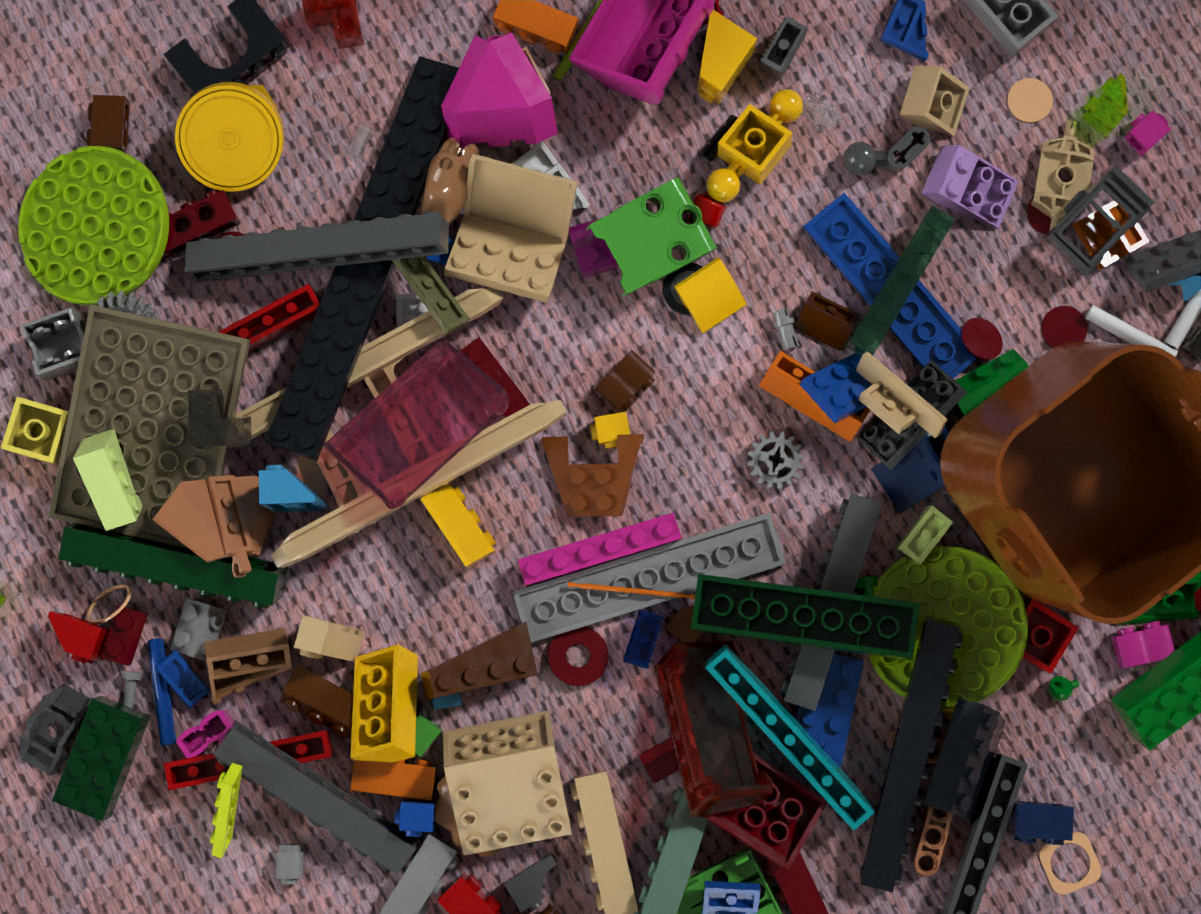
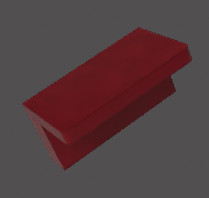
[638,729,700,783]

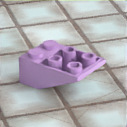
[921,145,1019,229]

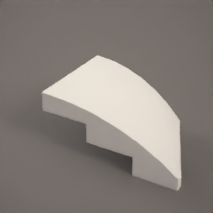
[512,141,590,209]

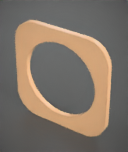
[1039,832,1101,895]

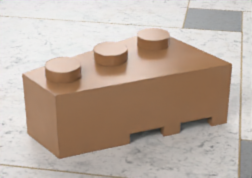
[203,628,292,705]

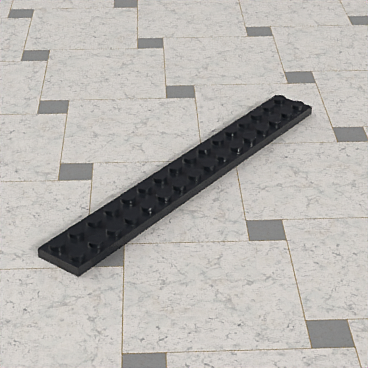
[265,56,459,461]

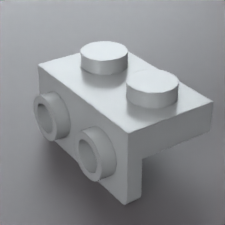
[170,598,227,660]

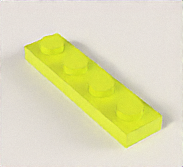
[210,763,243,859]

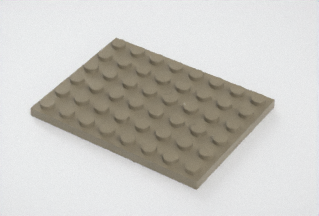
[48,305,251,549]

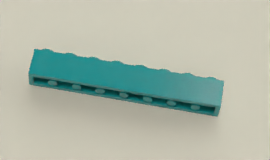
[705,643,875,830]

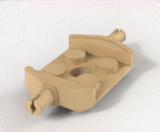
[1031,120,1095,231]

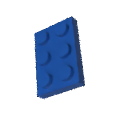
[800,352,872,423]

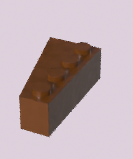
[420,622,538,700]

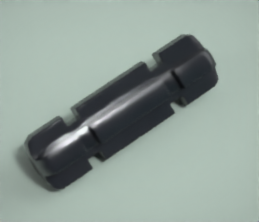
[701,115,738,161]

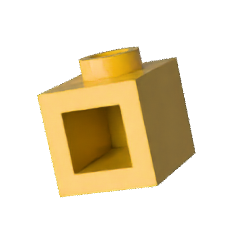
[590,412,630,450]

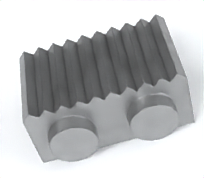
[758,17,808,81]

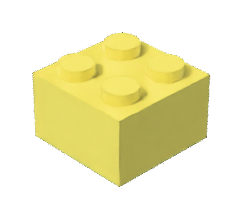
[1,397,69,465]

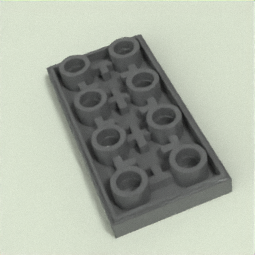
[856,360,967,470]

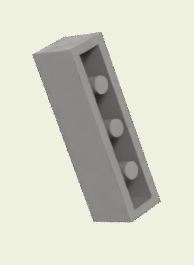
[379,832,459,914]

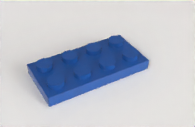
[795,654,864,767]

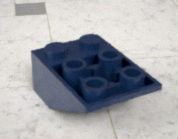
[871,426,949,514]

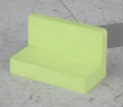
[894,505,953,565]

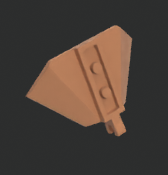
[152,475,276,578]

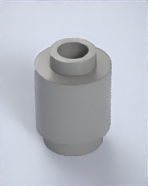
[276,845,303,884]

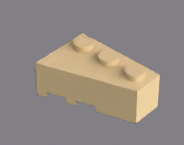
[294,615,365,662]

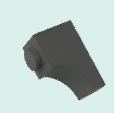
[504,853,557,913]

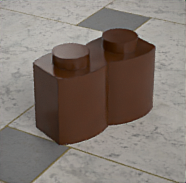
[595,350,655,412]

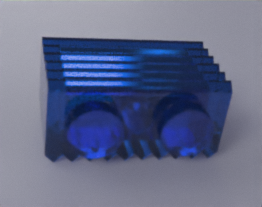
[623,609,665,669]

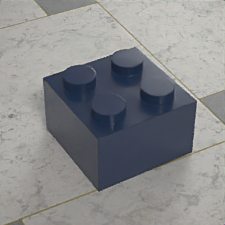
[1007,801,1074,845]

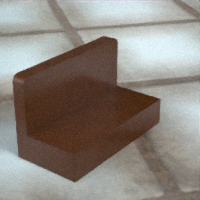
[794,291,860,351]

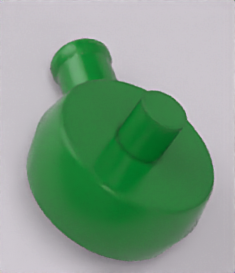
[1047,676,1079,701]

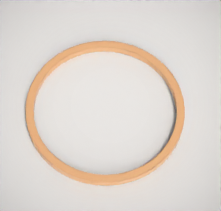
[86,584,132,624]

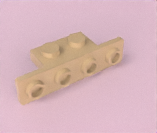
[856,352,947,438]

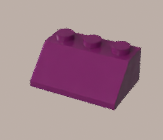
[569,218,619,279]

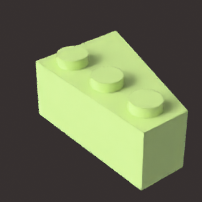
[73,429,142,531]

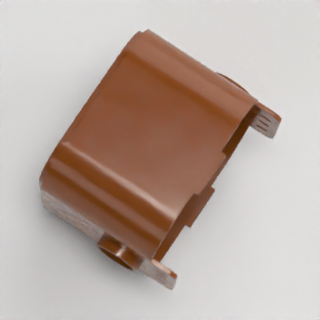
[940,342,1201,624]

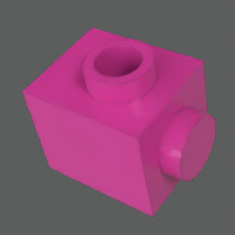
[1124,110,1171,156]

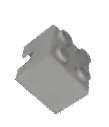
[20,307,85,381]

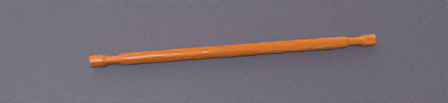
[567,582,695,599]

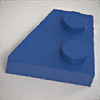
[879,0,929,61]
[701,881,760,914]

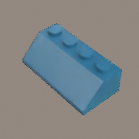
[259,465,329,513]

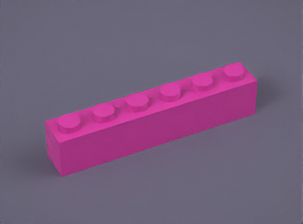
[518,512,682,587]

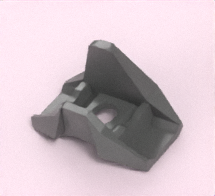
[20,684,91,775]

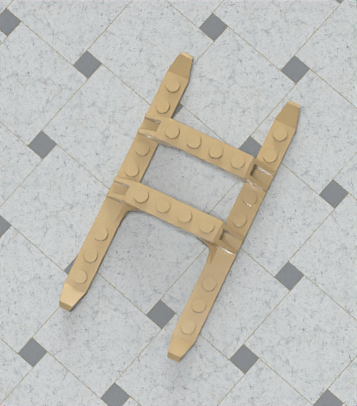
[228,288,567,568]

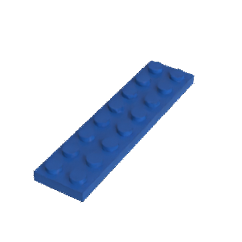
[803,192,978,379]

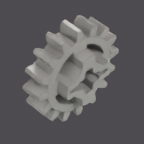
[746,431,805,490]

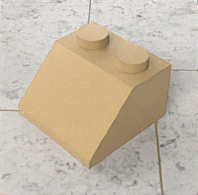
[900,65,970,136]

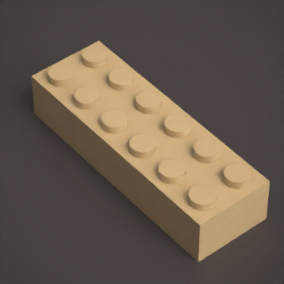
[570,769,639,914]

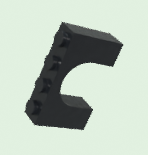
[164,0,290,95]

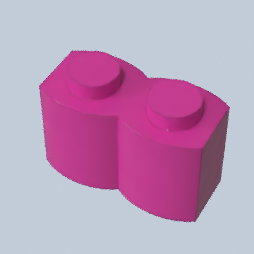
[1111,621,1175,669]
[176,710,234,758]

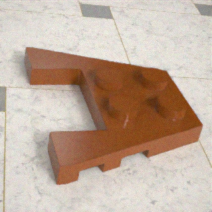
[542,434,644,517]

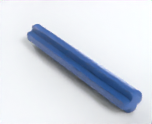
[147,638,176,746]

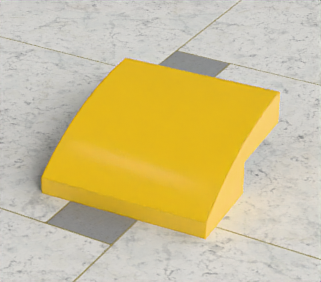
[674,257,747,333]

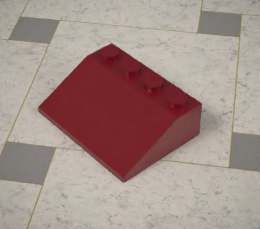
[694,741,828,871]

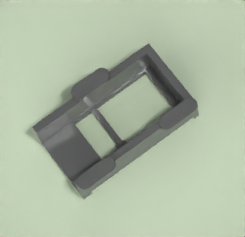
[1043,165,1154,276]

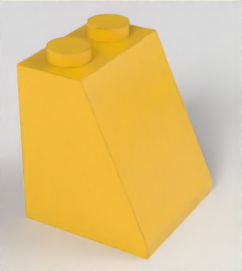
[697,10,757,104]

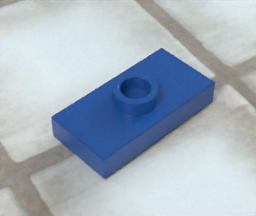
[154,649,211,709]

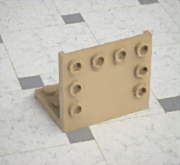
[444,154,578,303]
[443,710,572,856]

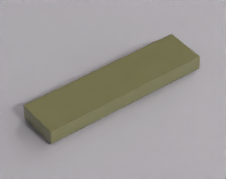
[392,256,470,335]

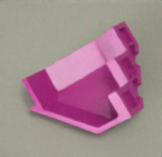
[441,32,558,149]

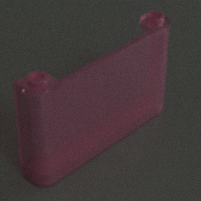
[323,338,509,509]

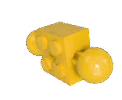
[706,89,803,203]

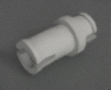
[772,308,800,351]

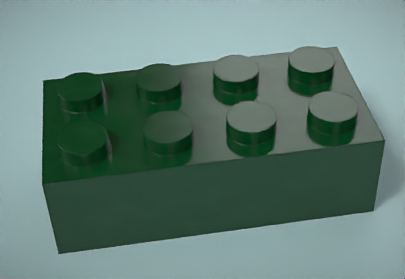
[52,696,151,821]

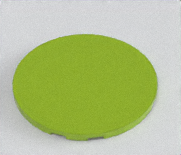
[18,146,169,306]
[868,546,1028,709]

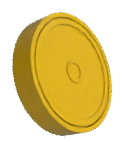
[175,82,284,192]

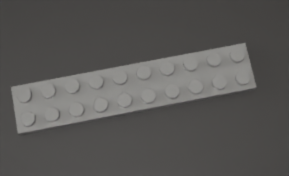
[512,513,786,643]

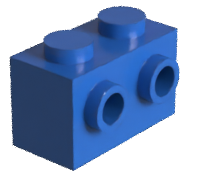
[395,799,437,837]

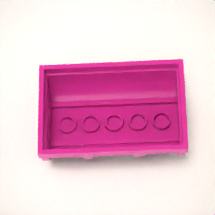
[568,0,716,105]

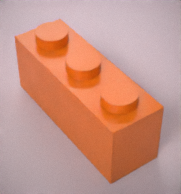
[493,0,578,54]
[350,759,438,801]

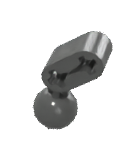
[843,126,930,175]

